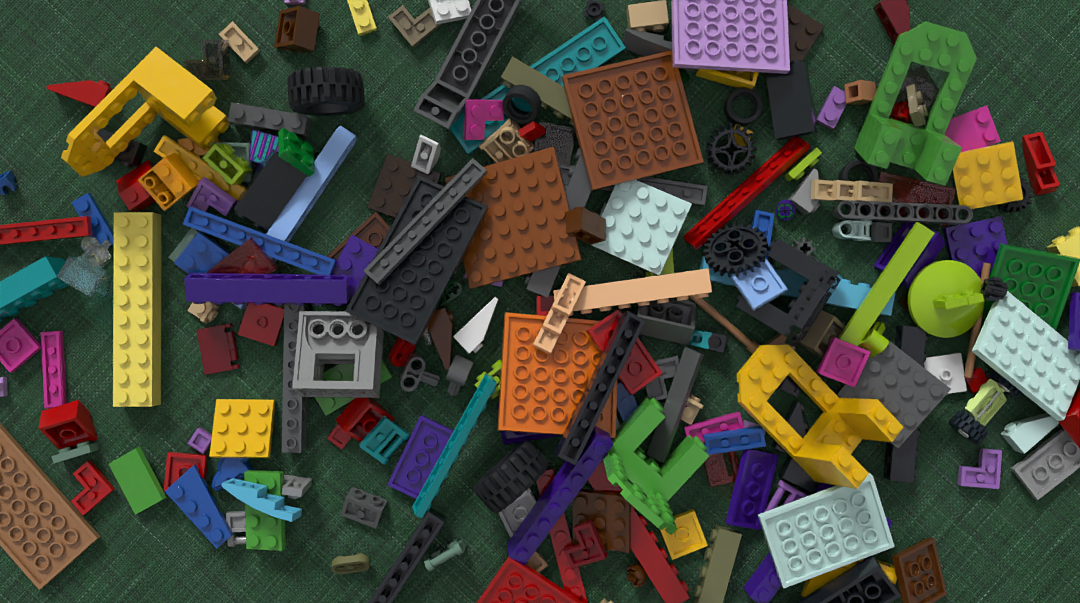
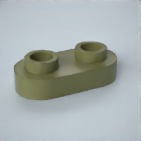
[331,553,370,574]

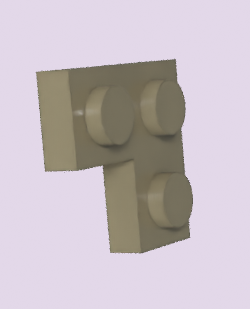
[388,5,442,48]
[906,84,928,127]

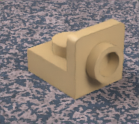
[187,302,219,323]
[681,395,704,425]

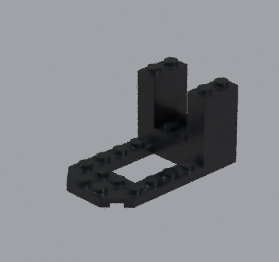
[736,238,843,347]

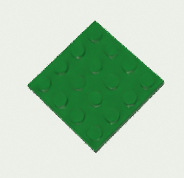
[982,243,1080,331]

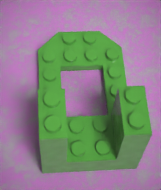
[854,21,977,186]
[603,396,709,535]

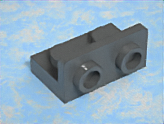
[340,487,387,529]

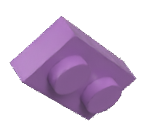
[815,86,847,130]

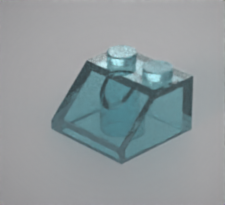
[57,256,111,297]

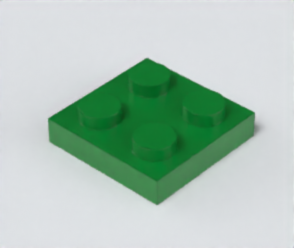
[278,127,315,177]

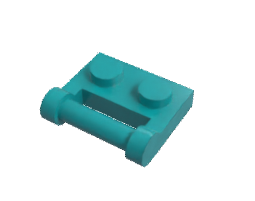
[359,416,411,465]

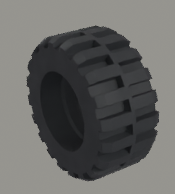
[287,67,365,116]
[473,440,548,513]

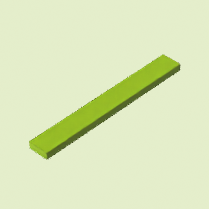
[838,222,935,346]

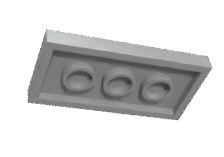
[1010,428,1080,500]

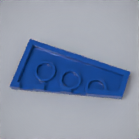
[165,464,233,549]

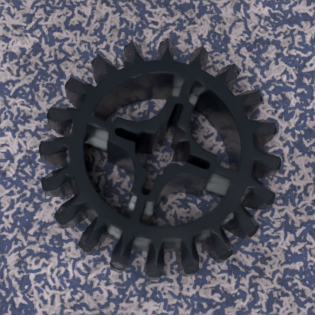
[704,123,757,176]

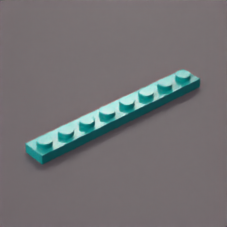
[412,373,497,518]

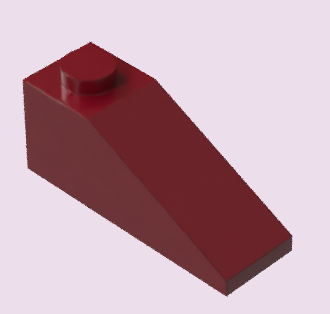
[874,0,910,46]

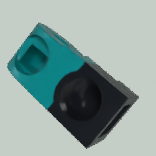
[689,330,727,353]

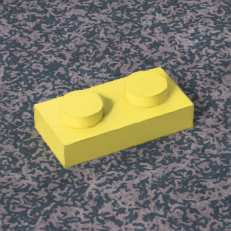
[347,0,377,36]

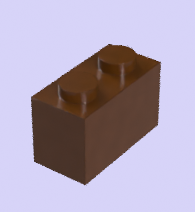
[566,206,606,245]

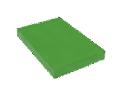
[109,447,167,515]

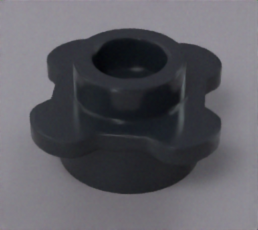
[583,0,605,21]

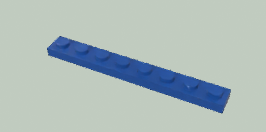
[183,206,337,275]

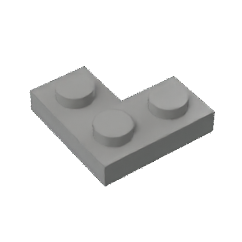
[282,474,312,499]

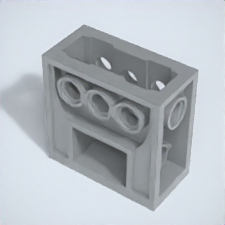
[292,311,384,398]

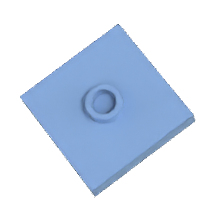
[731,258,788,311]

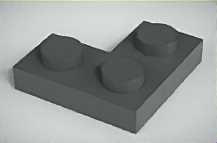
[645,356,679,400]

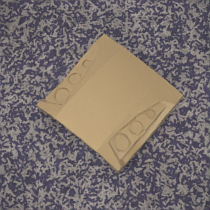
[479,119,534,163]

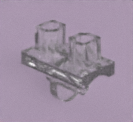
[79,236,111,271]

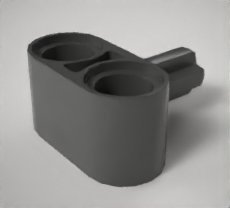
[399,353,440,392]
[446,355,474,396]

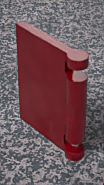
[196,323,240,375]

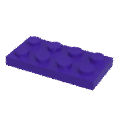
[387,415,454,499]
[725,449,779,530]

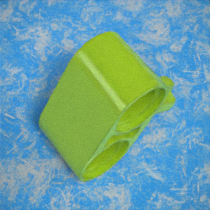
[858,321,889,358]

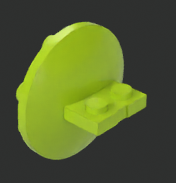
[908,260,985,338]

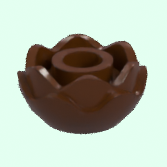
[626,564,647,588]

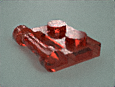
[704,451,739,487]

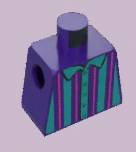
[249,130,278,172]

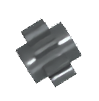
[793,237,816,257]

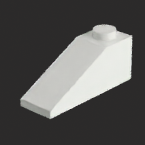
[453,297,498,353]

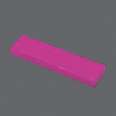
[41,331,67,409]

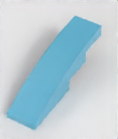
[222,478,302,522]

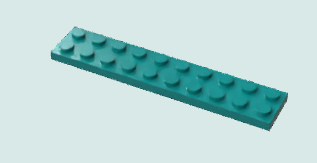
[450,16,626,155]

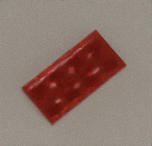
[878,172,956,227]

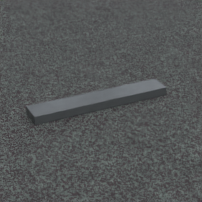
[646,347,704,463]

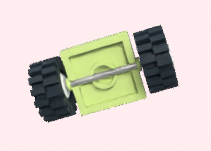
[948,369,1022,445]

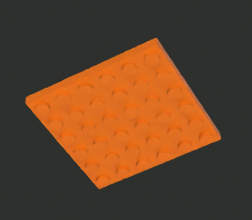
[498,312,617,439]

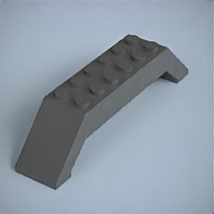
[413,0,524,129]

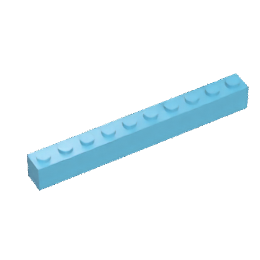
[700,256,895,316]

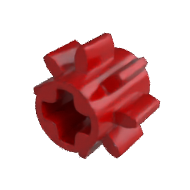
[890,101,912,123]

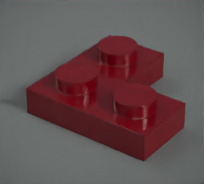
[564,520,608,568]

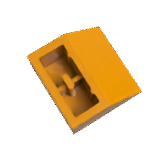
[138,153,199,211]

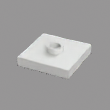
[923,353,967,394]

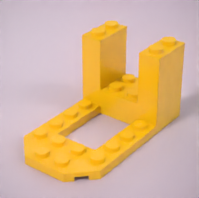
[61,47,230,177]
[737,345,903,489]

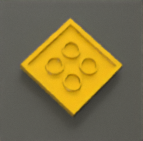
[953,141,1023,209]
[209,399,276,458]

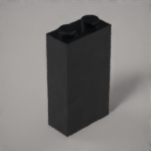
[766,60,817,140]
[234,149,307,230]

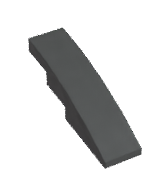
[622,28,697,72]

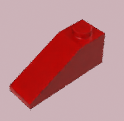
[46,80,113,107]

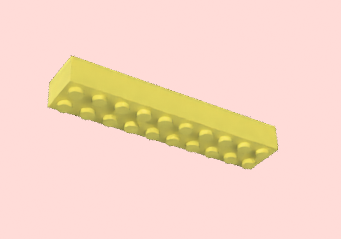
[113,212,162,407]

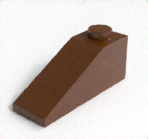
[427,308,455,370]

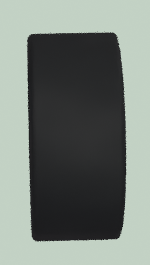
[502,85,542,124]
[724,88,762,126]
[838,160,878,182]

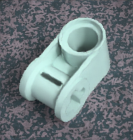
[832,220,872,241]

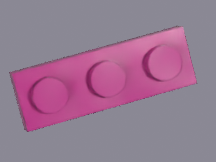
[683,411,744,442]

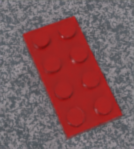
[586,309,662,395]

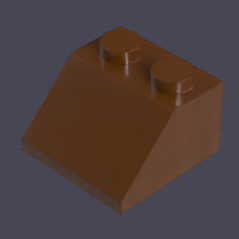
[274,6,320,53]

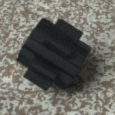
[980,277,1008,302]

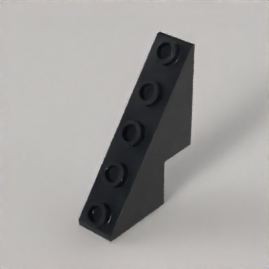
[771,400,819,493]

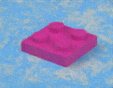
[0,318,42,373]
[817,337,871,387]

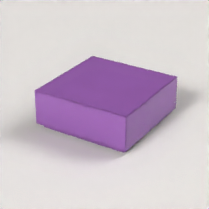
[187,427,212,454]

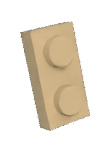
[219,21,260,63]

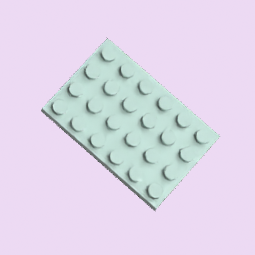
[972,291,1080,421]
[758,473,895,588]

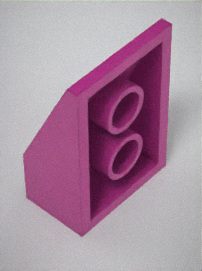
[944,106,1001,152]

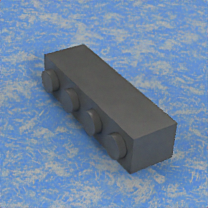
[228,102,313,139]

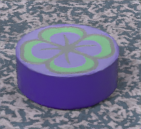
[775,200,796,220]

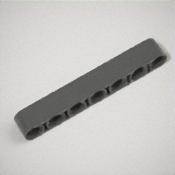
[832,200,973,225]

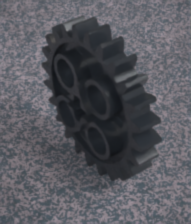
[703,223,768,278]

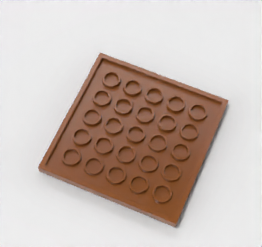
[561,50,703,191]
[445,147,582,289]

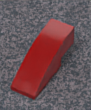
[1022,132,1060,196]

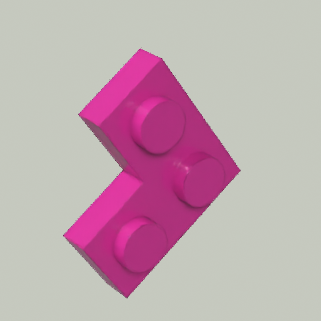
[463,100,504,140]

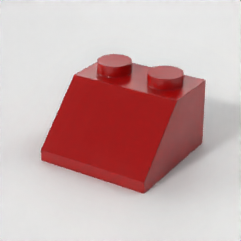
[117,160,156,212]
[336,398,395,442]
[39,400,97,450]

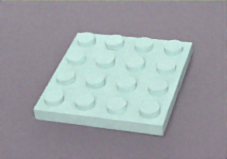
[592,180,692,275]

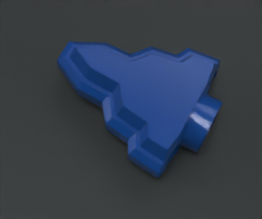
[211,458,254,491]

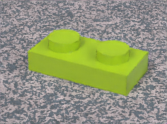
[784,148,822,181]

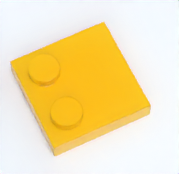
[660,509,708,560]

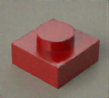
[518,121,546,142]

